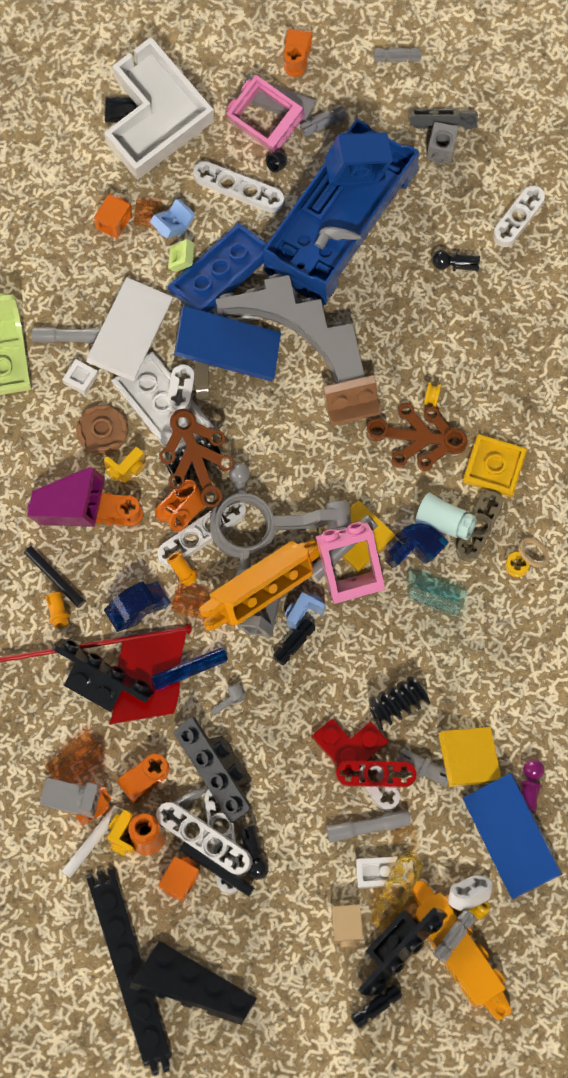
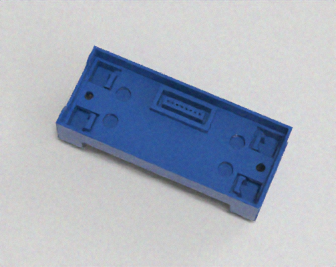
[263,118,419,305]

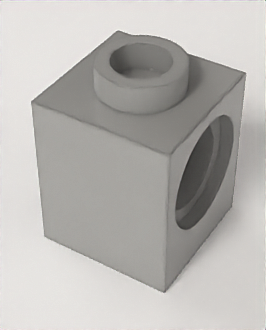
[427,122,459,164]

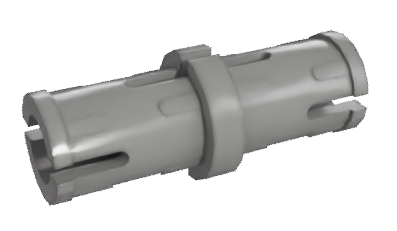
[397,748,448,787]

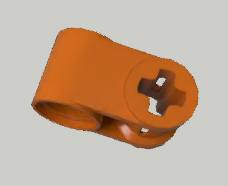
[284,29,313,77]
[155,480,205,532]
[96,493,144,526]
[116,754,169,804]

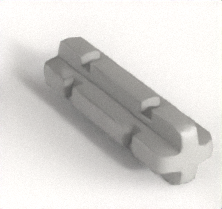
[374,48,421,62]
[300,105,346,136]
[433,910,476,962]

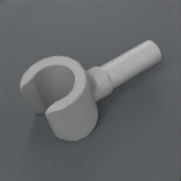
[211,684,245,715]

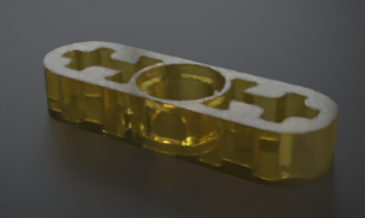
[371,851,423,930]

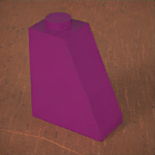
[27,467,105,527]

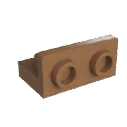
[323,375,381,426]

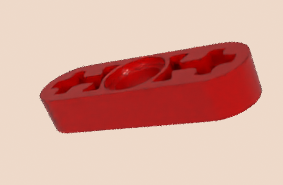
[336,761,417,788]

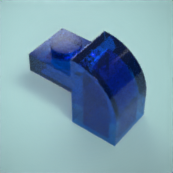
[385,523,449,568]
[104,581,171,632]

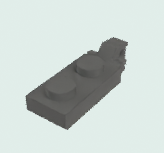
[409,108,478,130]

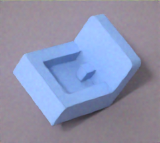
[150,199,195,238]
[284,592,326,630]

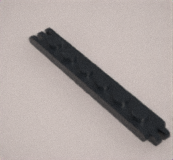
[86,867,172,1077]

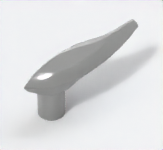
[315,227,362,249]
[164,787,207,827]

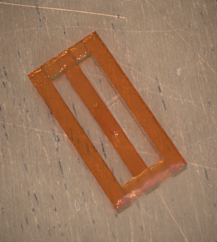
[171,584,210,621]
[45,731,105,783]

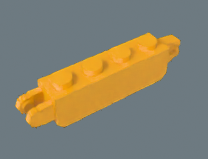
[199,539,320,631]
[411,880,513,1022]

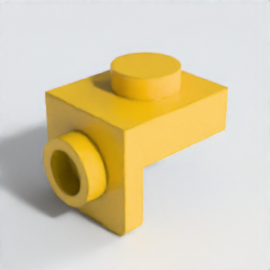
[104,447,146,483]
[107,810,135,857]

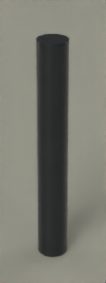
[24,546,86,608]
[179,841,255,897]

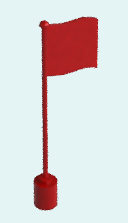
[0,624,192,725]

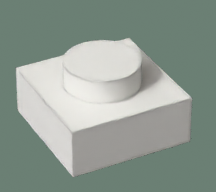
[62,359,99,395]

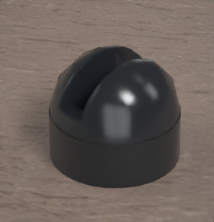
[266,151,287,173]

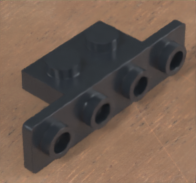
[52,639,155,712]
[174,717,252,823]
[358,908,448,997]

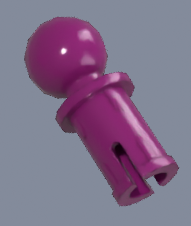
[520,759,545,813]

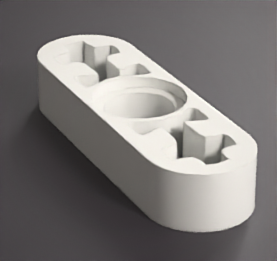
[493,186,545,247]

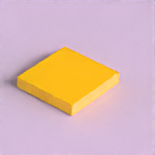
[462,434,528,498]
[321,500,396,573]
[438,727,502,787]

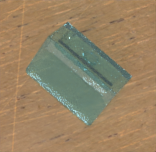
[408,574,468,618]

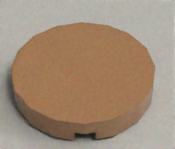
[76,405,128,455]

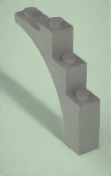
[216,274,365,384]

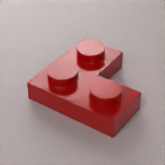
[311,719,389,778]

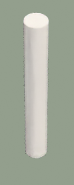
[61,805,122,878]

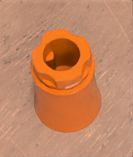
[128,813,166,855]

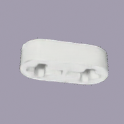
[167,365,195,413]
[358,766,400,811]
[448,875,493,911]

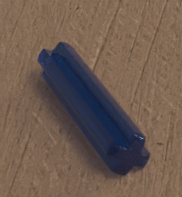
[151,648,228,690]

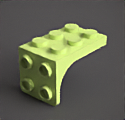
[0,293,31,395]

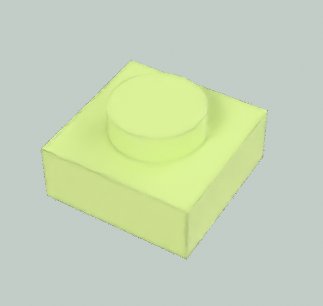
[168,239,194,272]

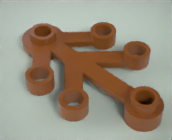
[367,403,468,471]
[159,409,234,508]

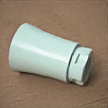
[415,492,477,540]

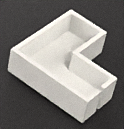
[104,37,214,180]

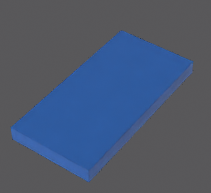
[167,223,267,313]
[174,306,281,382]
[462,773,563,899]

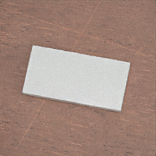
[86,277,173,382]
[111,351,214,456]

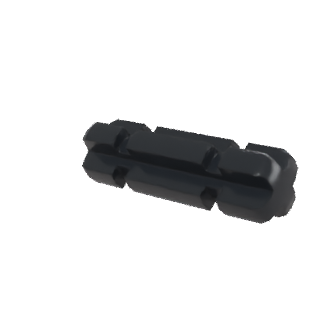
[273,619,316,665]
[351,985,402,1028]

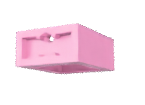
[226,75,305,152]
[316,522,385,604]

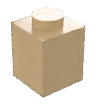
[331,904,363,949]

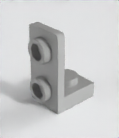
[237,597,281,637]
[40,778,101,818]

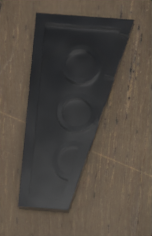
[129,941,257,1025]

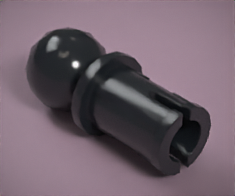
[432,250,480,272]
[238,825,269,880]

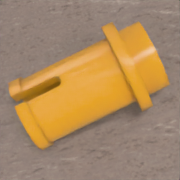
[167,551,198,586]
[45,592,70,628]

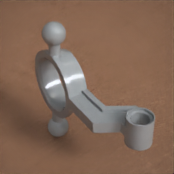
[209,463,351,576]

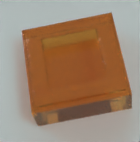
[134,200,162,227]

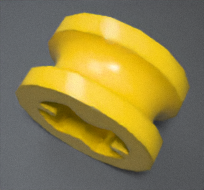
[424,382,441,407]
[505,552,530,578]

